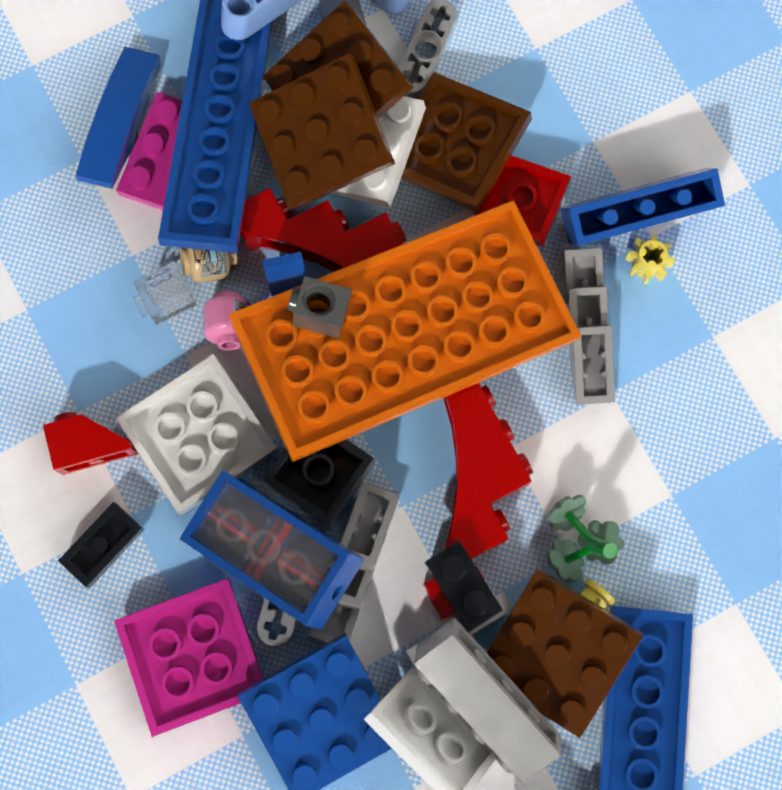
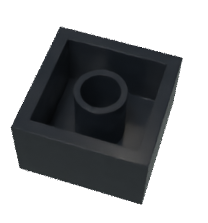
[262,440,375,529]

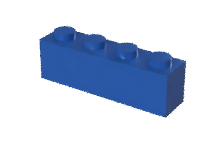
[560,168,725,246]

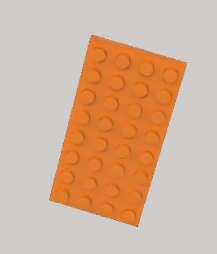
[228,200,581,462]

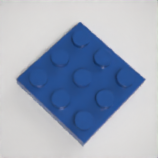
[237,633,392,790]

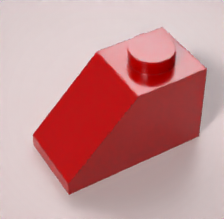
[43,412,138,475]

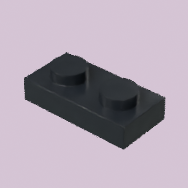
[58,502,145,588]
[424,541,503,632]

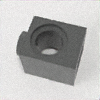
[287,276,352,339]

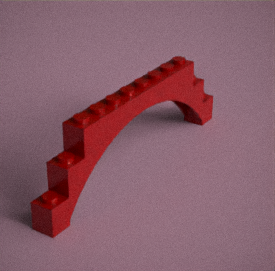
[241,188,533,621]

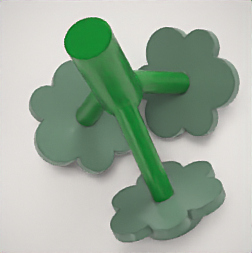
[547,494,624,582]

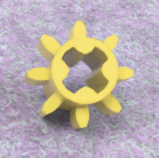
[625,234,675,284]

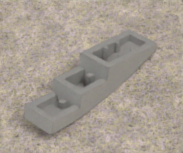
[562,248,615,405]
[308,482,400,644]

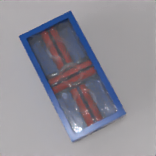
[179,470,365,629]

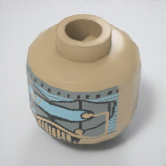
[179,247,237,283]

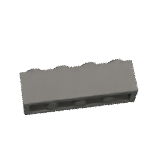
[414,617,561,783]

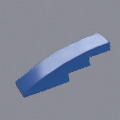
[76,47,160,189]

